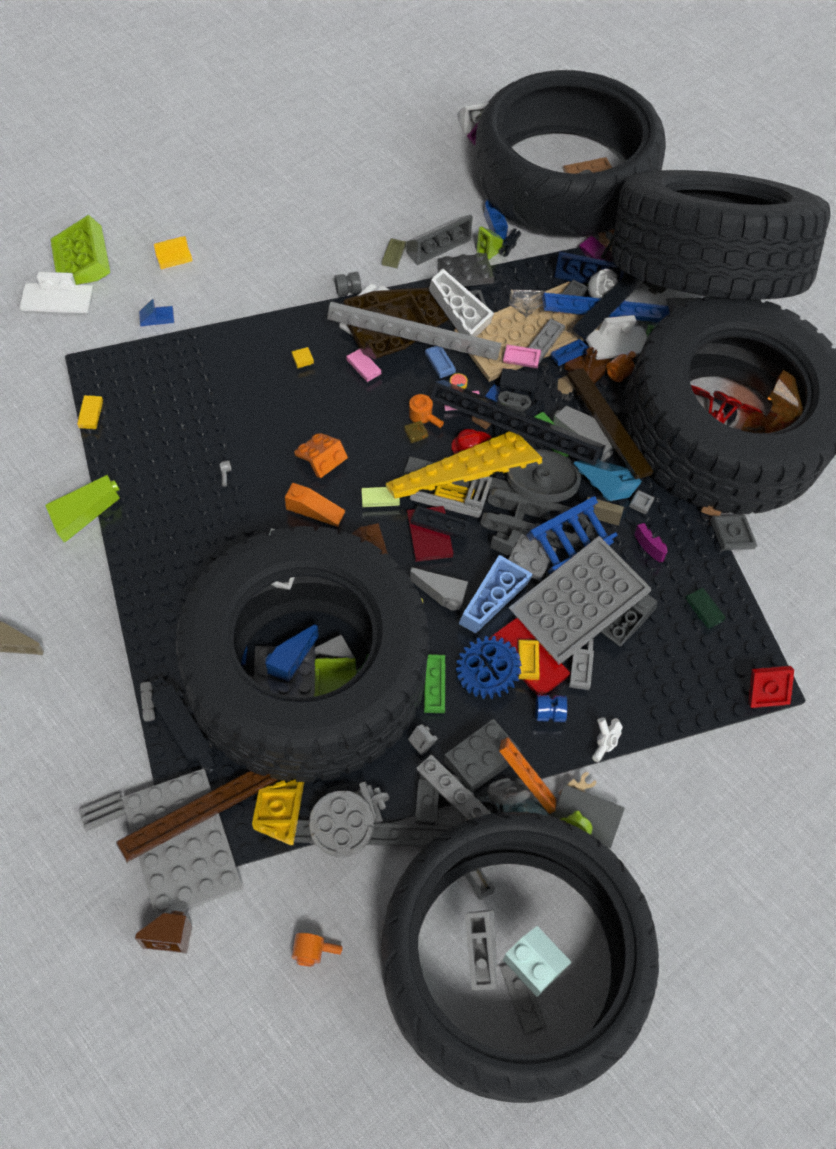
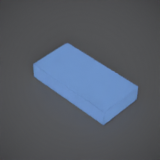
[425,346,456,378]

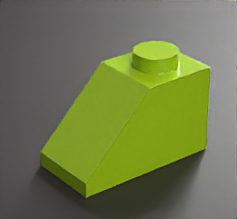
[476,226,503,260]

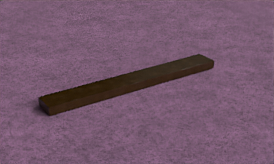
[567,368,653,480]

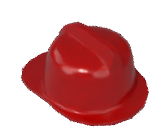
[452,429,492,454]

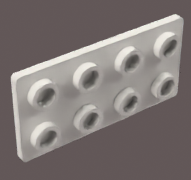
[20,272,93,313]
[586,315,648,360]

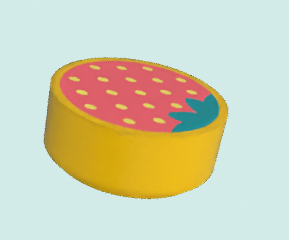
[450,374,467,389]

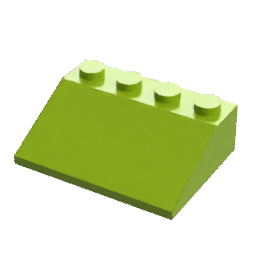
[50,214,111,285]

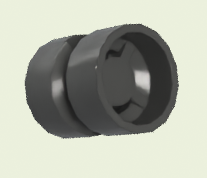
[334,271,362,297]

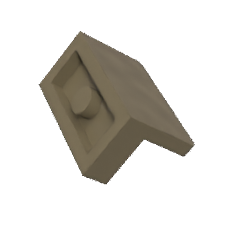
[586,497,624,525]

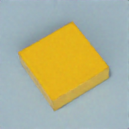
[292,347,314,368]

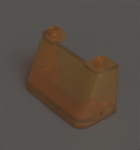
[740,370,803,434]

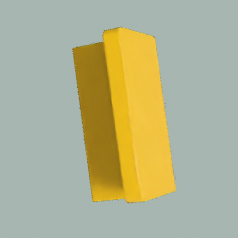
[154,236,193,269]

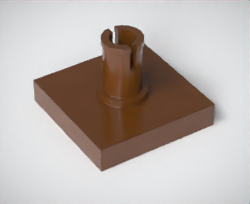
[564,344,612,384]

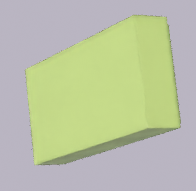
[361,487,400,507]

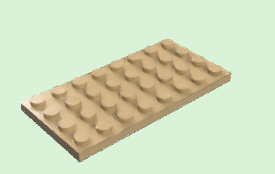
[454,282,602,382]

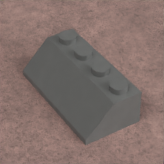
[406,215,473,265]

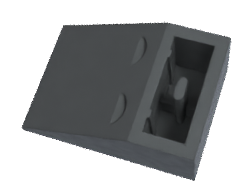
[601,594,657,647]

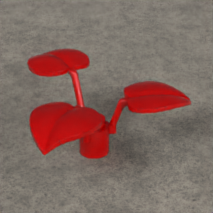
[691,385,763,423]

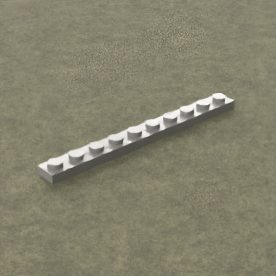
[328,302,501,360]

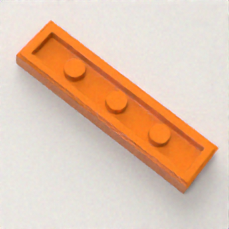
[499,737,557,814]

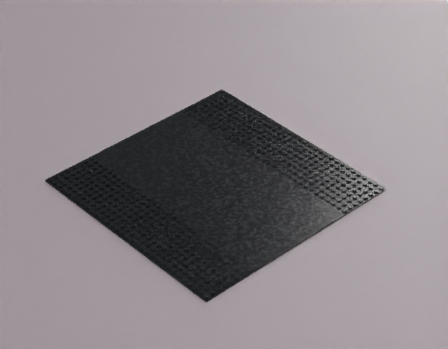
[65,247,805,867]

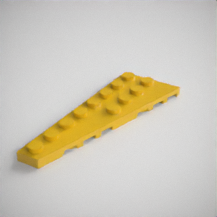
[386,431,542,499]

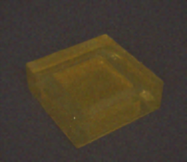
[404,421,428,443]

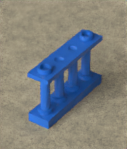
[526,496,618,574]

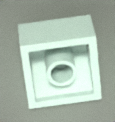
[503,926,571,997]

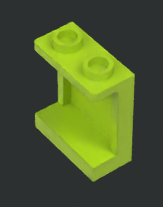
[314,657,356,696]

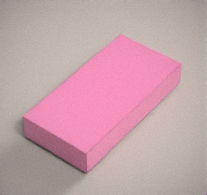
[503,345,541,368]
[346,349,381,382]

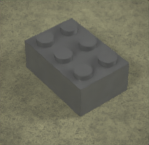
[444,719,520,793]

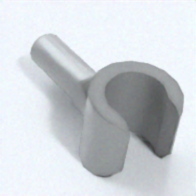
[220,460,232,487]

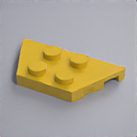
[252,779,304,845]

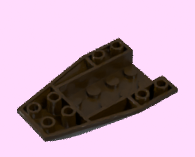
[343,287,449,359]

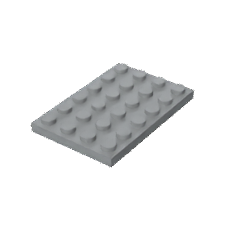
[509,536,651,665]
[122,769,243,918]

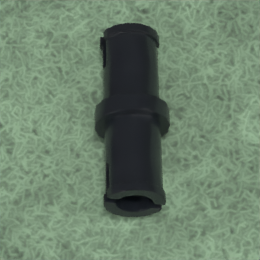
[499,228,521,257]

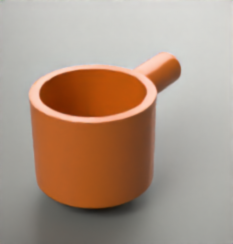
[606,351,636,382]
[409,394,444,428]
[291,933,343,967]

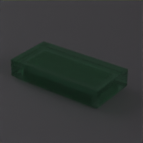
[686,588,726,629]

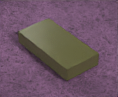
[382,238,406,269]

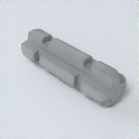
[140,682,155,722]

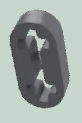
[498,391,531,412]

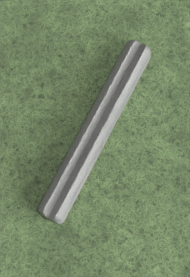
[410,491,482,518]

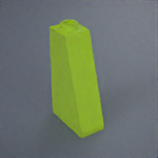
[45,475,120,542]

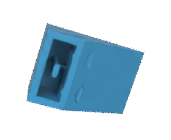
[574,461,642,501]

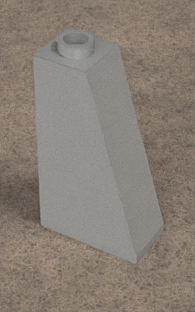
[553,406,616,462]

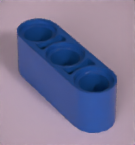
[484,200,508,242]

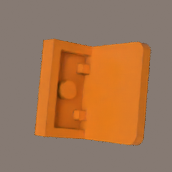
[294,433,348,478]

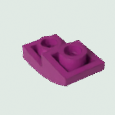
[579,236,613,262]
[634,523,667,562]

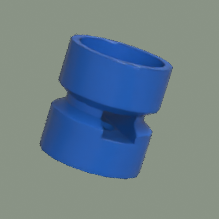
[535,695,567,722]

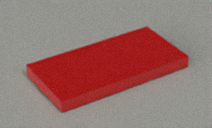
[488,618,571,695]

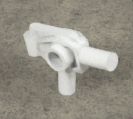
[592,718,623,762]

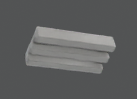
[465,477,492,510]
[78,793,126,831]

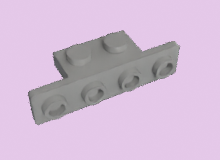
[417,755,491,820]

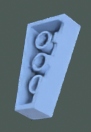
[459,555,533,633]

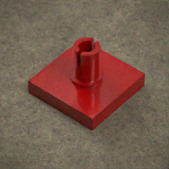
[748,666,794,708]

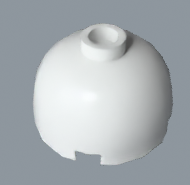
[588,269,618,299]

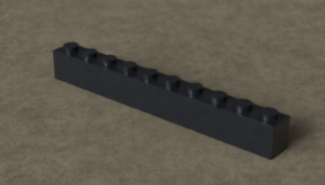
[430,380,606,466]

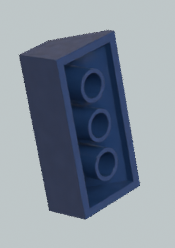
[555,252,624,284]

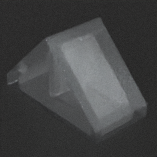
[509,290,544,317]

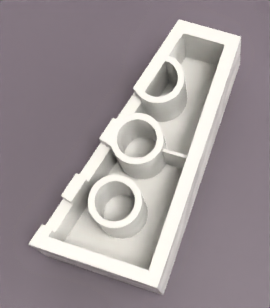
[429,269,494,337]

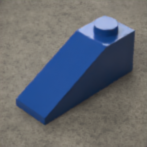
[265,625,318,683]

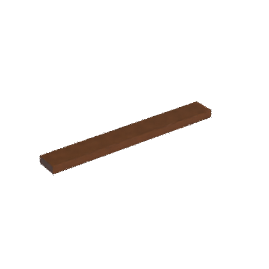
[116,771,279,863]

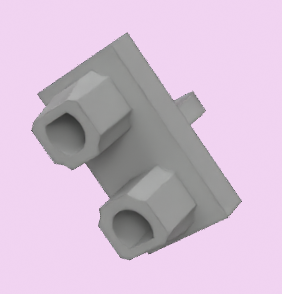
[354,782,389,823]

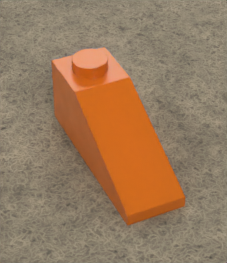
[285,483,345,527]

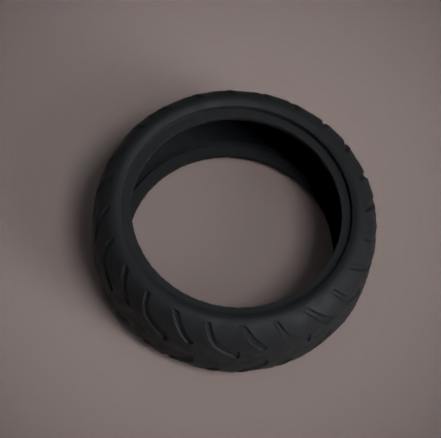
[475,70,666,237]
[381,812,659,1103]

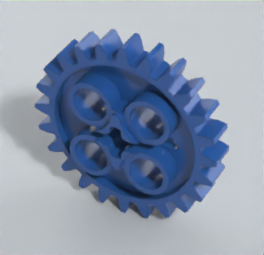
[456,636,522,699]

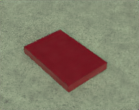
[407,506,453,562]

